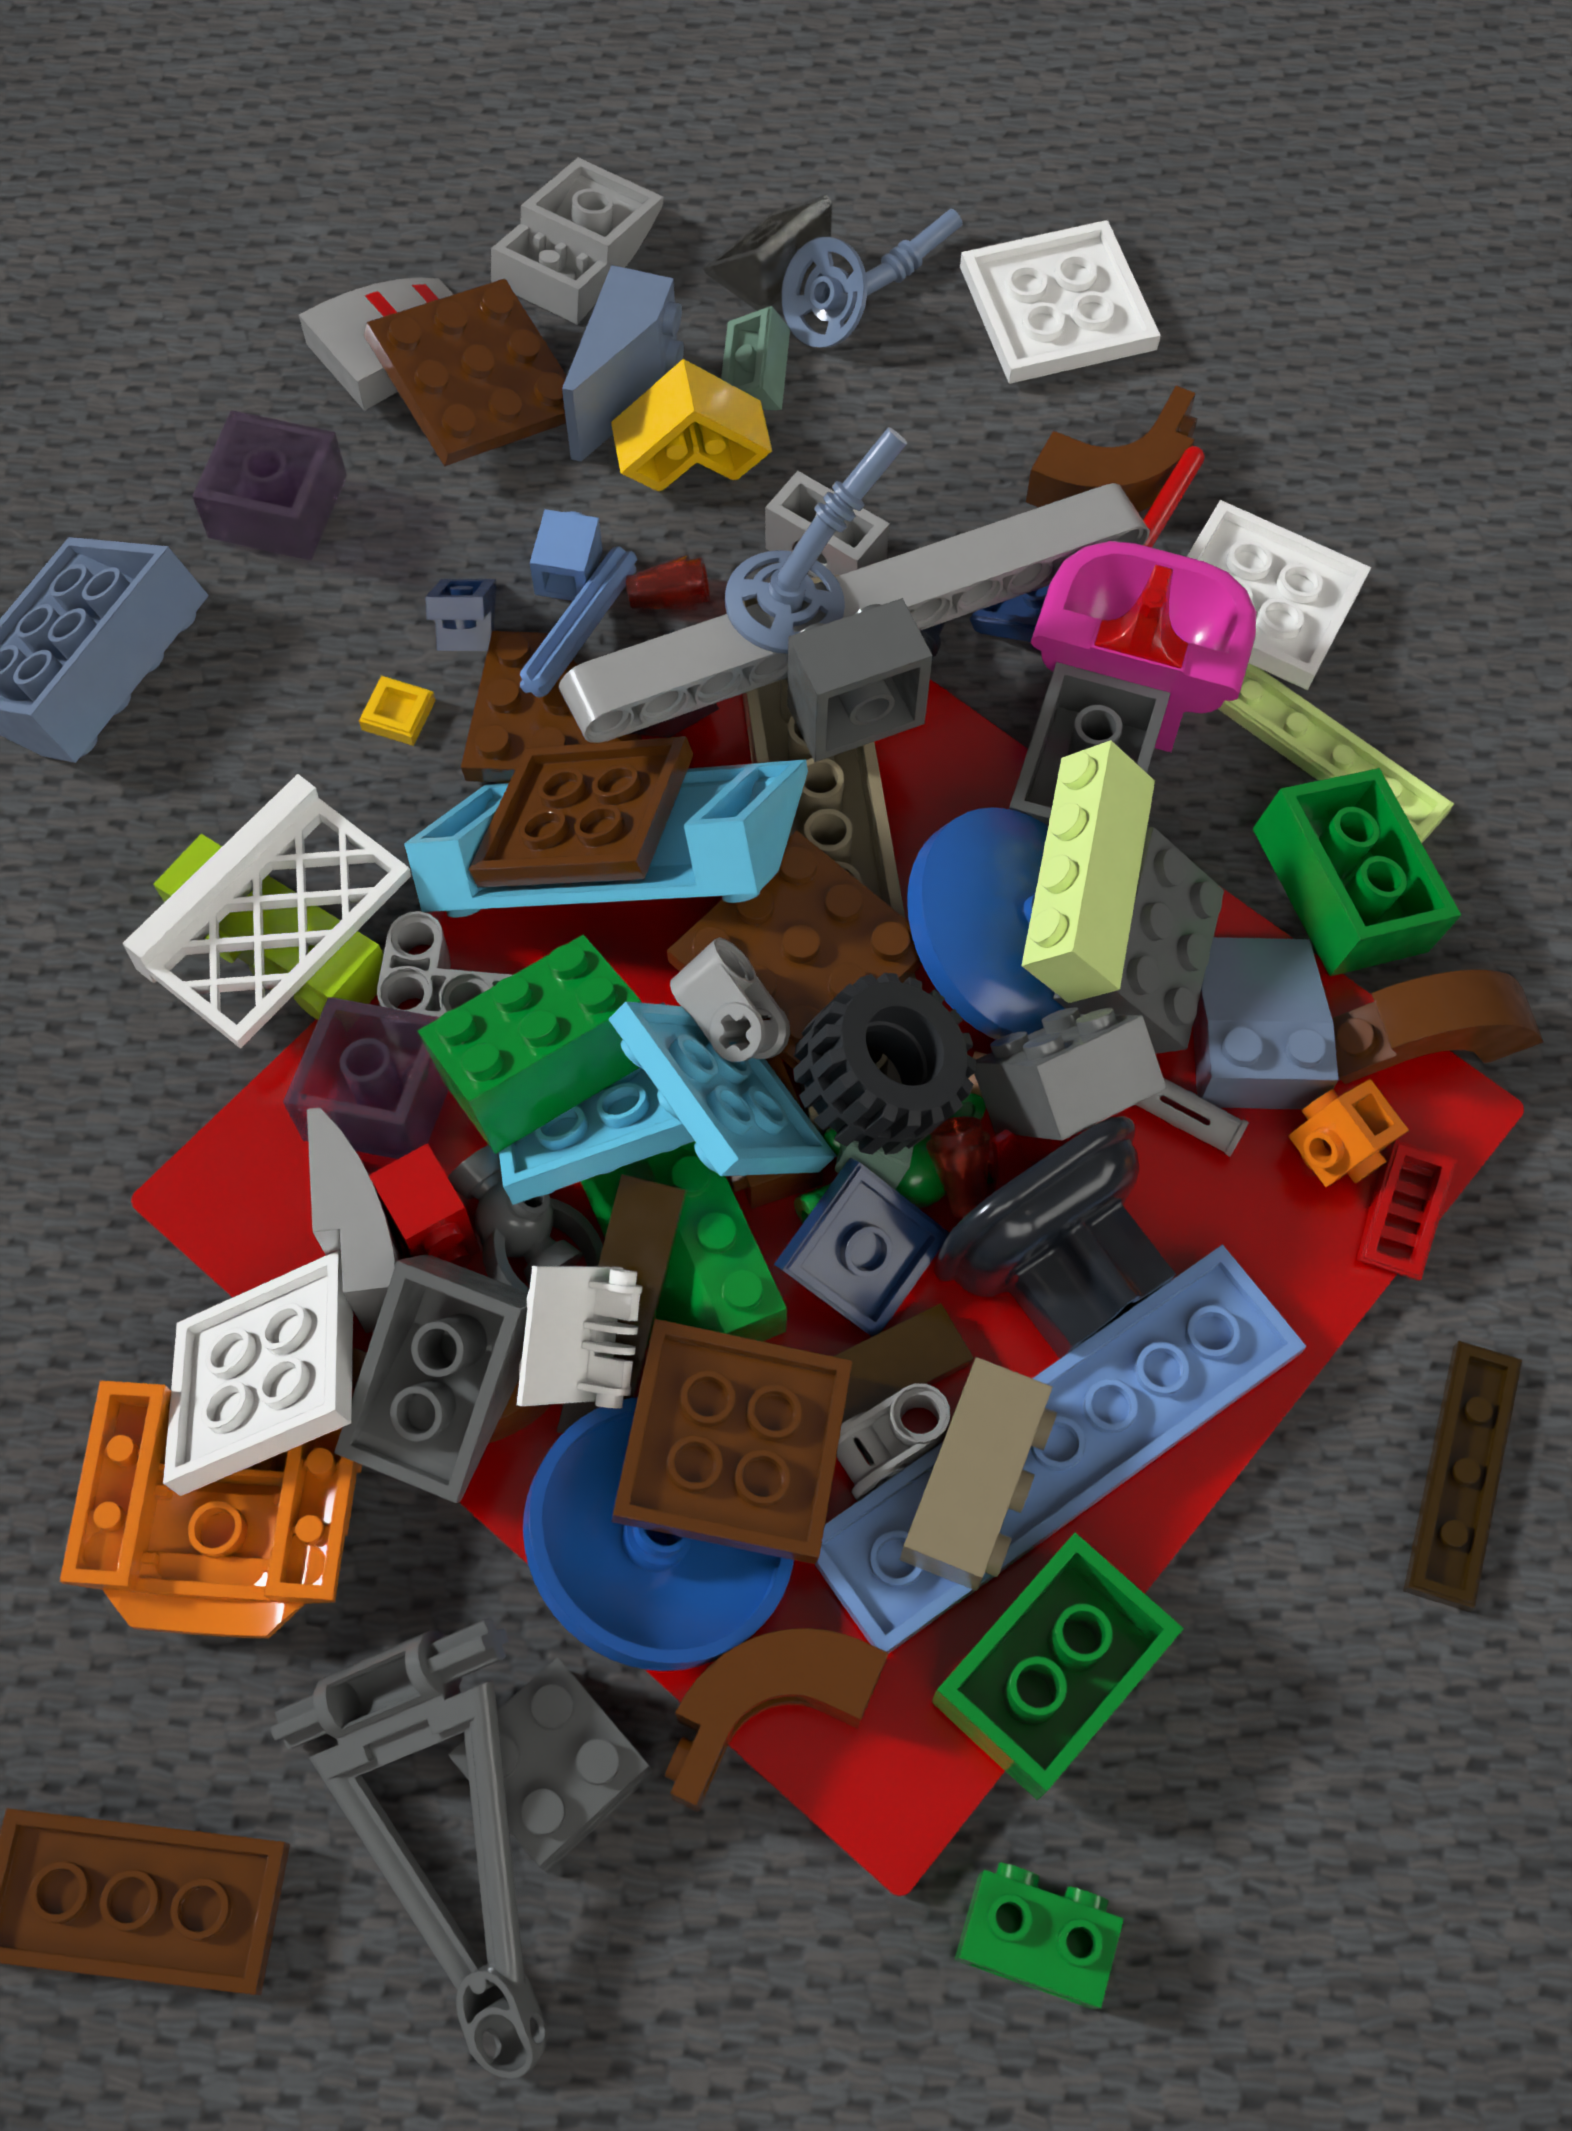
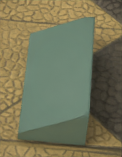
[721,306,790,410]

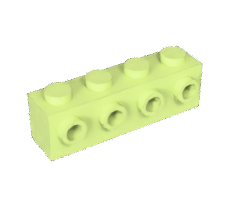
[1022,740,1155,1003]

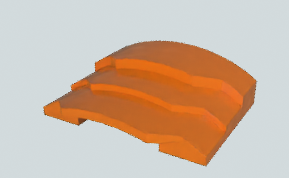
[60,1381,362,1638]

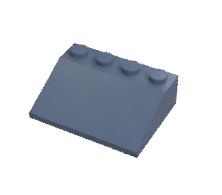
[0,537,209,763]

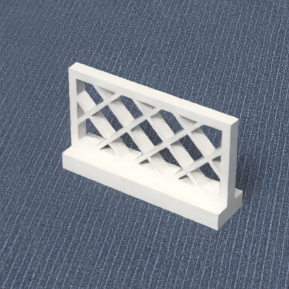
[122,774,411,1049]

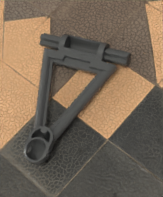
[270,1618,547,2079]

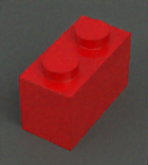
[369,1143,481,1268]

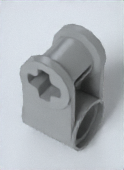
[670,937,790,1062]
[836,1384,950,1501]

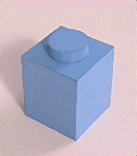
[530,509,602,601]

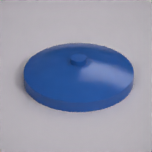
[907,808,1066,1040]
[523,1397,794,1671]

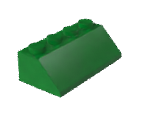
[580,1141,787,1342]

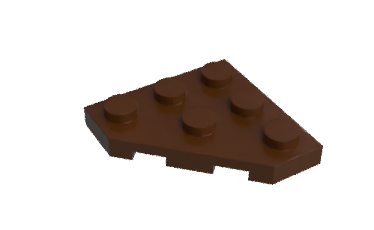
[461,631,642,783]

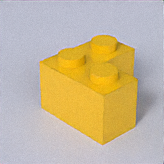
[611,359,772,491]

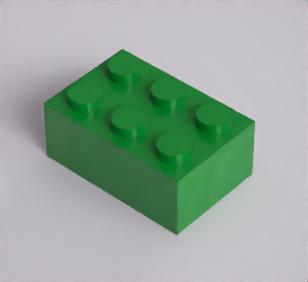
[1253,768,1461,977]
[418,934,642,1154]
[932,1533,1184,1801]

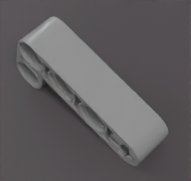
[377,911,512,1043]

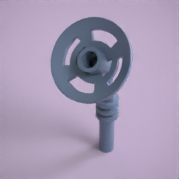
[782,209,962,348]
[725,427,907,654]

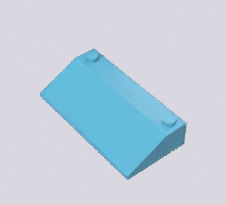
[404,759,808,917]

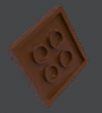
[364,278,567,467]
[469,736,694,888]
[667,830,922,1069]
[611,1319,852,1564]

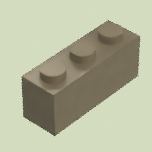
[900,1357,1058,1591]

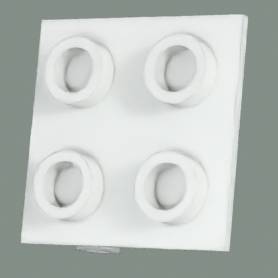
[517,1266,643,1408]

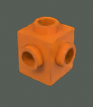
[1288,1079,1409,1187]

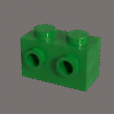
[954,1862,1124,2010]

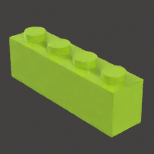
[153,833,384,1028]

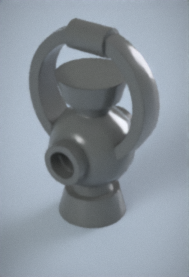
[448,1145,603,1292]

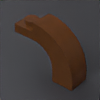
[1026,385,1197,512]
[1332,969,1544,1084]
[665,1628,888,1812]

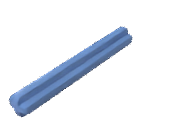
[520,546,637,698]

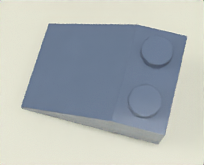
[562,265,684,462]
[1193,937,1338,1109]

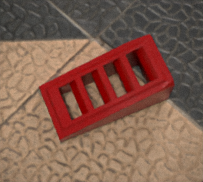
[1356,1140,1457,1281]

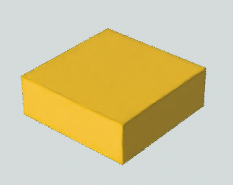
[359,676,436,746]

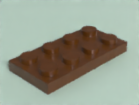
[0,1808,290,1996]

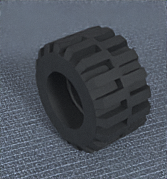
[793,973,976,1155]

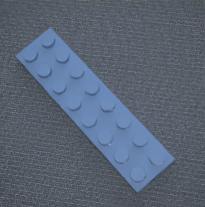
[814,1244,1306,1654]

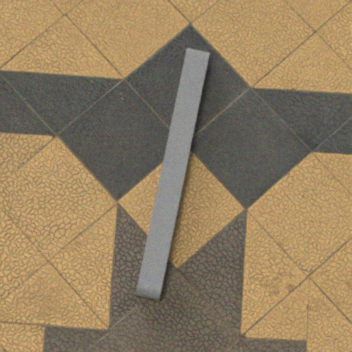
[559,483,1150,743]

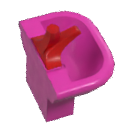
[1031,541,1257,752]

